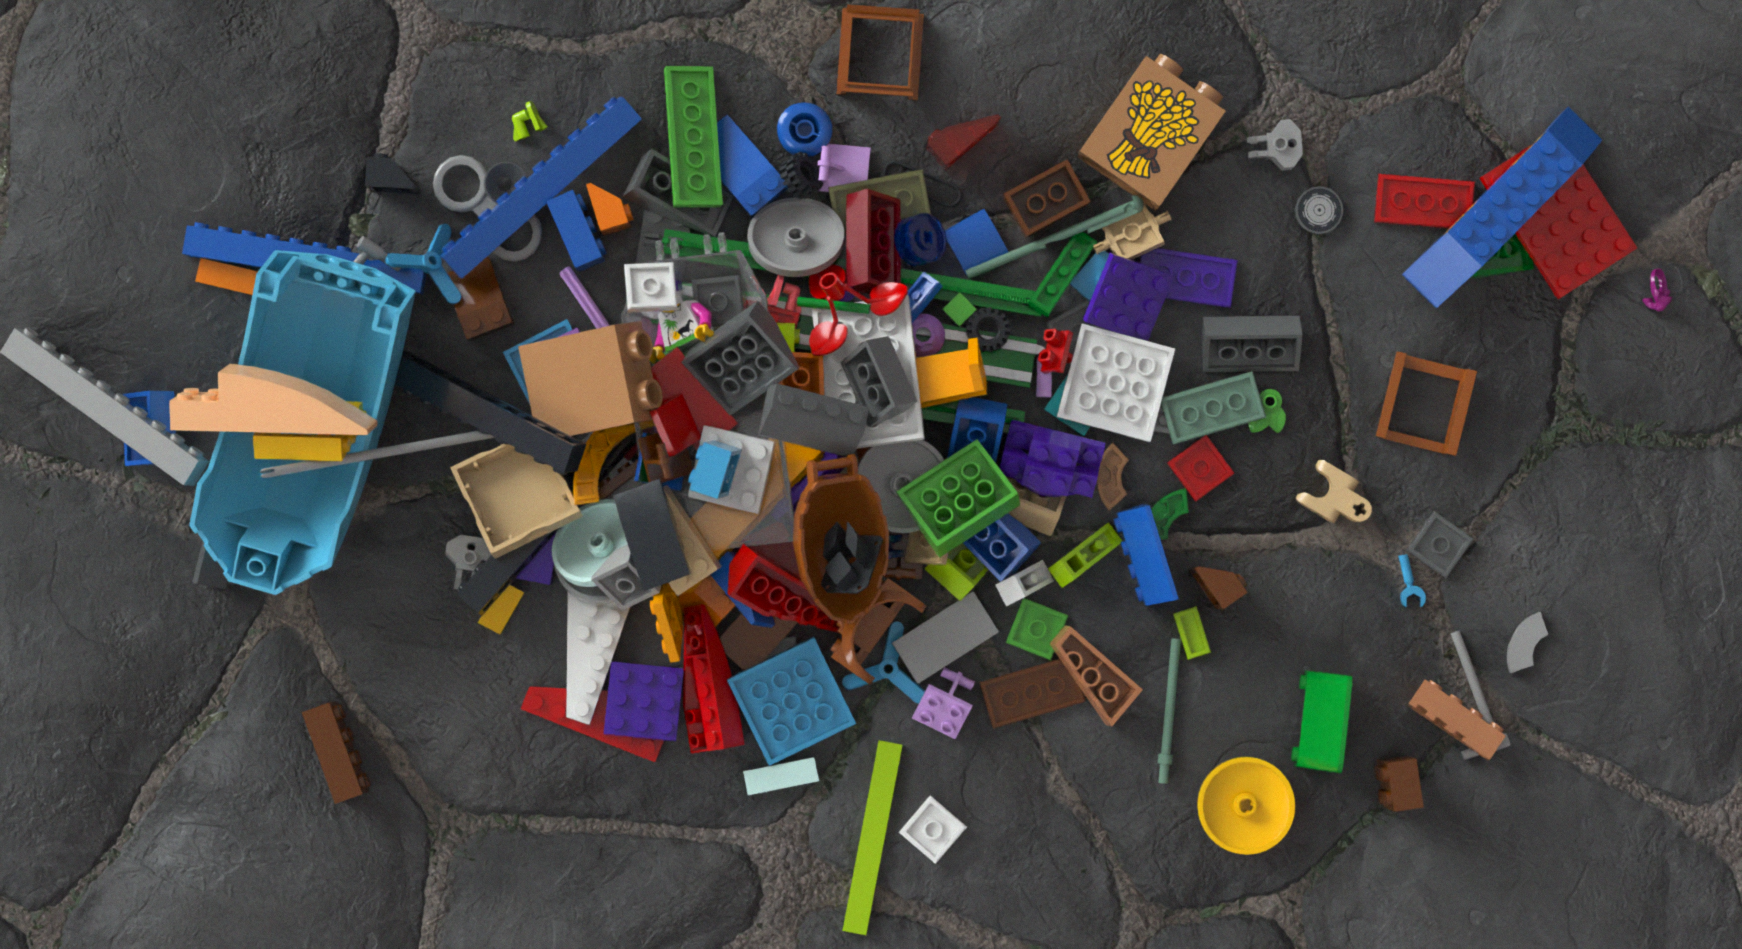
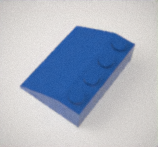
[1113,504,1179,606]

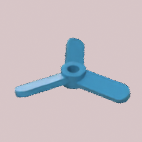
[385,224,461,304]
[842,621,925,703]

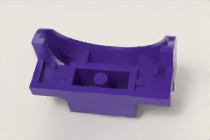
[999,420,1106,498]

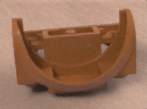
[830,578,927,685]

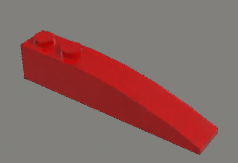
[727,543,840,633]

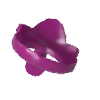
[1642,268,1673,312]

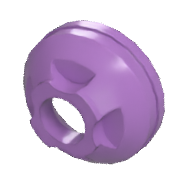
[912,314,945,357]

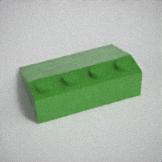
[896,439,1020,558]

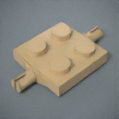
[1093,203,1171,260]

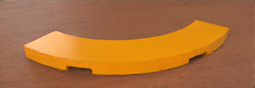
[573,419,655,505]

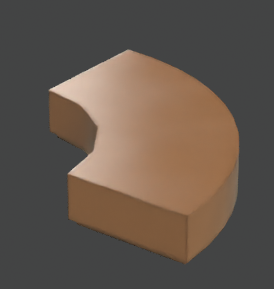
[1097,443,1129,510]

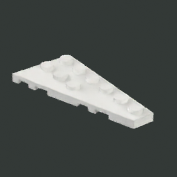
[566,592,630,725]

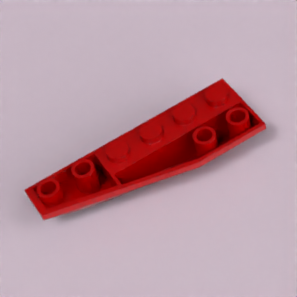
[683,604,745,753]

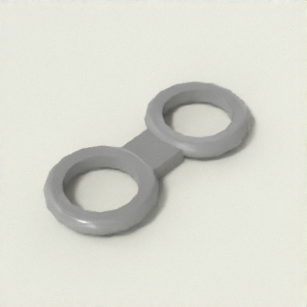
[433,155,543,262]

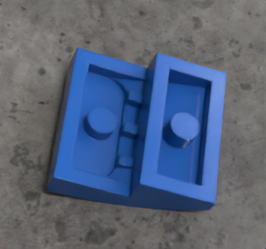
[942,209,1008,276]

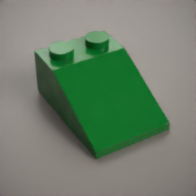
[1469,234,1534,279]

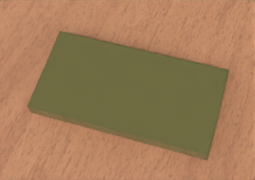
[828,169,931,233]

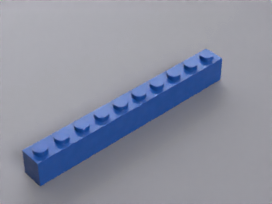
[440,97,642,279]
[182,222,427,295]

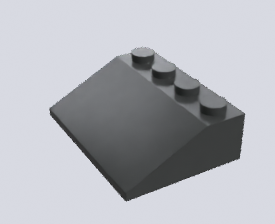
[681,301,799,415]

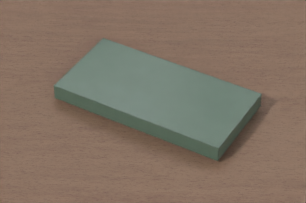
[1161,371,1266,445]

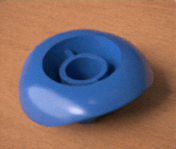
[777,103,832,157]

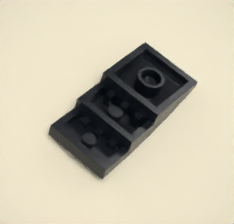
[613,479,692,591]

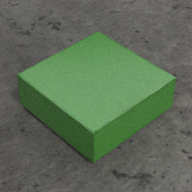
[942,293,977,327]

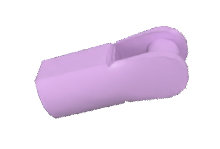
[1036,359,1052,398]

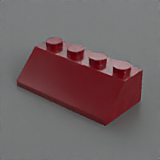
[846,189,901,293]

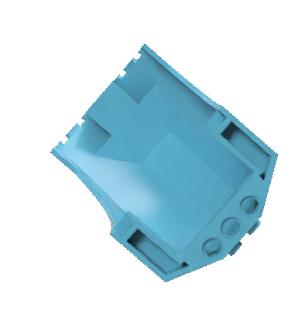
[189,250,416,595]

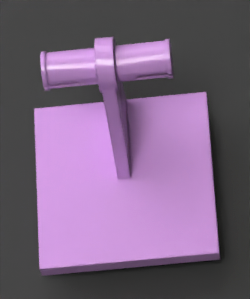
[818,144,871,192]
[912,667,975,739]

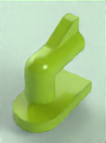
[512,101,548,142]

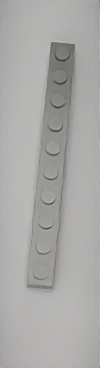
[0,327,209,486]

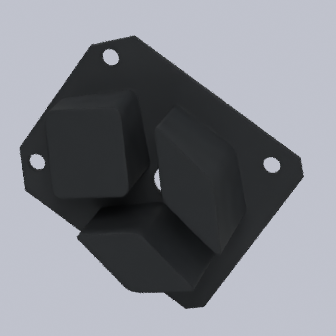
[821,522,883,594]

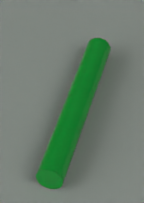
[797,297,871,314]

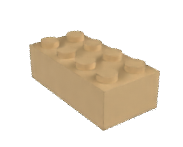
[663,485,722,596]

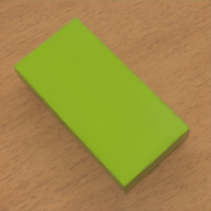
[1173,606,1211,660]

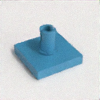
[1070,251,1109,302]

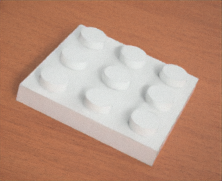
[688,425,776,514]

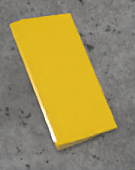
[478,585,524,634]

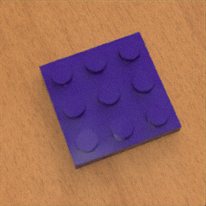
[1083,253,1174,341]
[604,662,684,742]

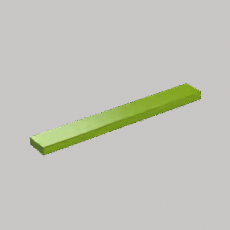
[842,740,902,935]

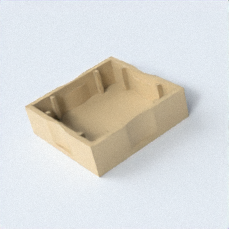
[450,444,583,559]

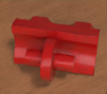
[1038,329,1073,374]

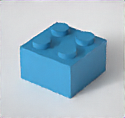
[689,440,742,499]

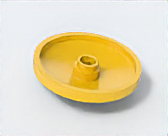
[1197,757,1295,855]

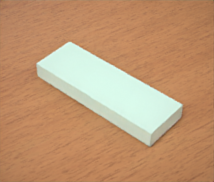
[743,757,819,795]

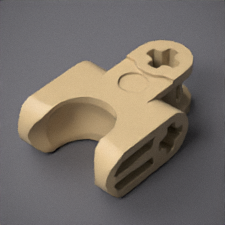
[1295,460,1372,524]

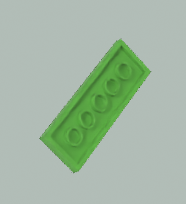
[664,66,723,208]

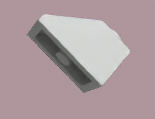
[996,560,1054,606]

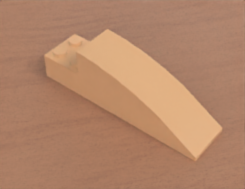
[170,364,378,435]

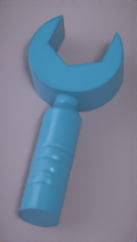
[1398,554,1426,608]

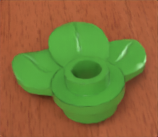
[1248,389,1286,433]

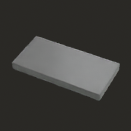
[892,592,999,684]

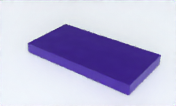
[1140,248,1238,308]

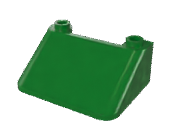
[1291,670,1352,773]

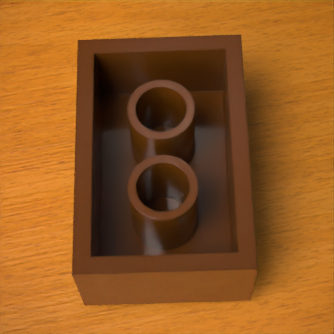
[1003,159,1091,239]
[1374,755,1424,812]

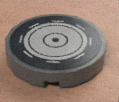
[1295,186,1343,235]

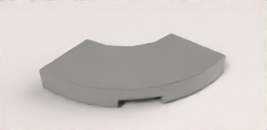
[1507,612,1548,673]

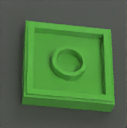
[1006,598,1068,660]

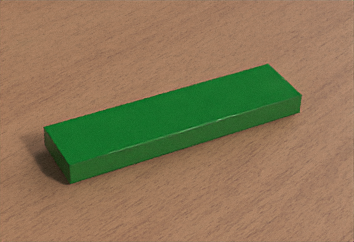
[1028,232,1098,317]

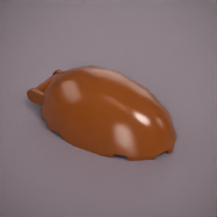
[793,454,889,624]

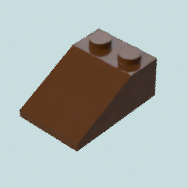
[447,257,515,341]

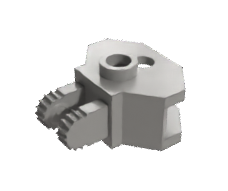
[1247,119,1303,171]
[445,535,491,589]

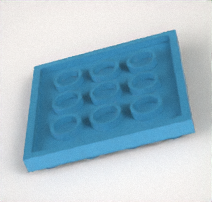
[727,636,856,766]

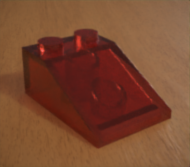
[927,114,1001,171]

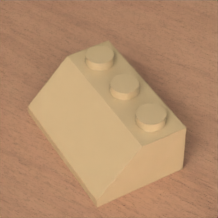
[1006,476,1066,536]

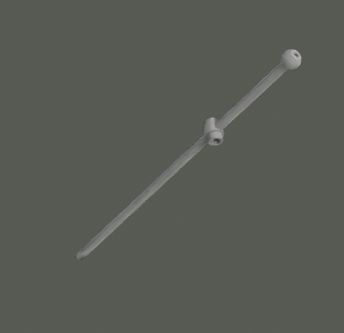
[260,431,496,478]

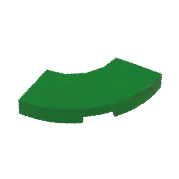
[1151,489,1189,540]

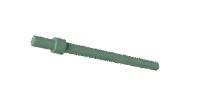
[1158,638,1181,784]

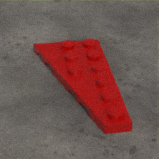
[521,686,682,762]

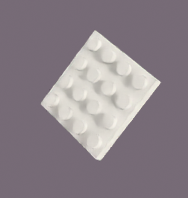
[1057,324,1175,442]

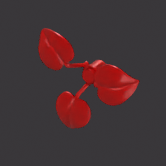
[809,265,908,356]

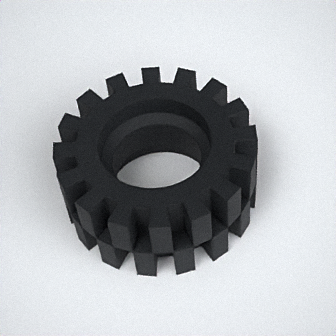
[779,152,824,199]
[966,307,1010,352]

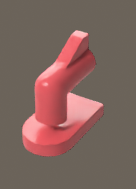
[765,275,801,313]

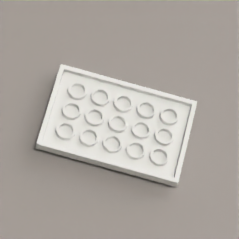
[812,295,925,449]

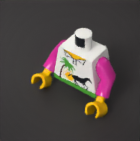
[649,291,714,364]

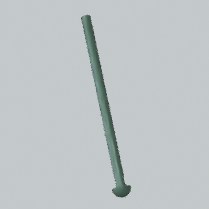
[965,195,1144,279]

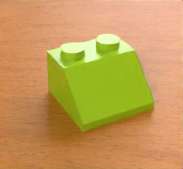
[925,543,989,601]

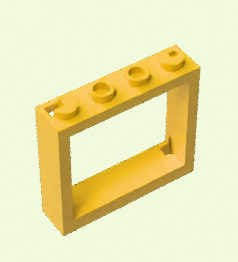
[253,401,367,461]

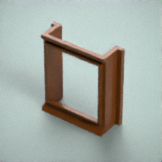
[836,4,924,100]
[1376,351,1477,456]

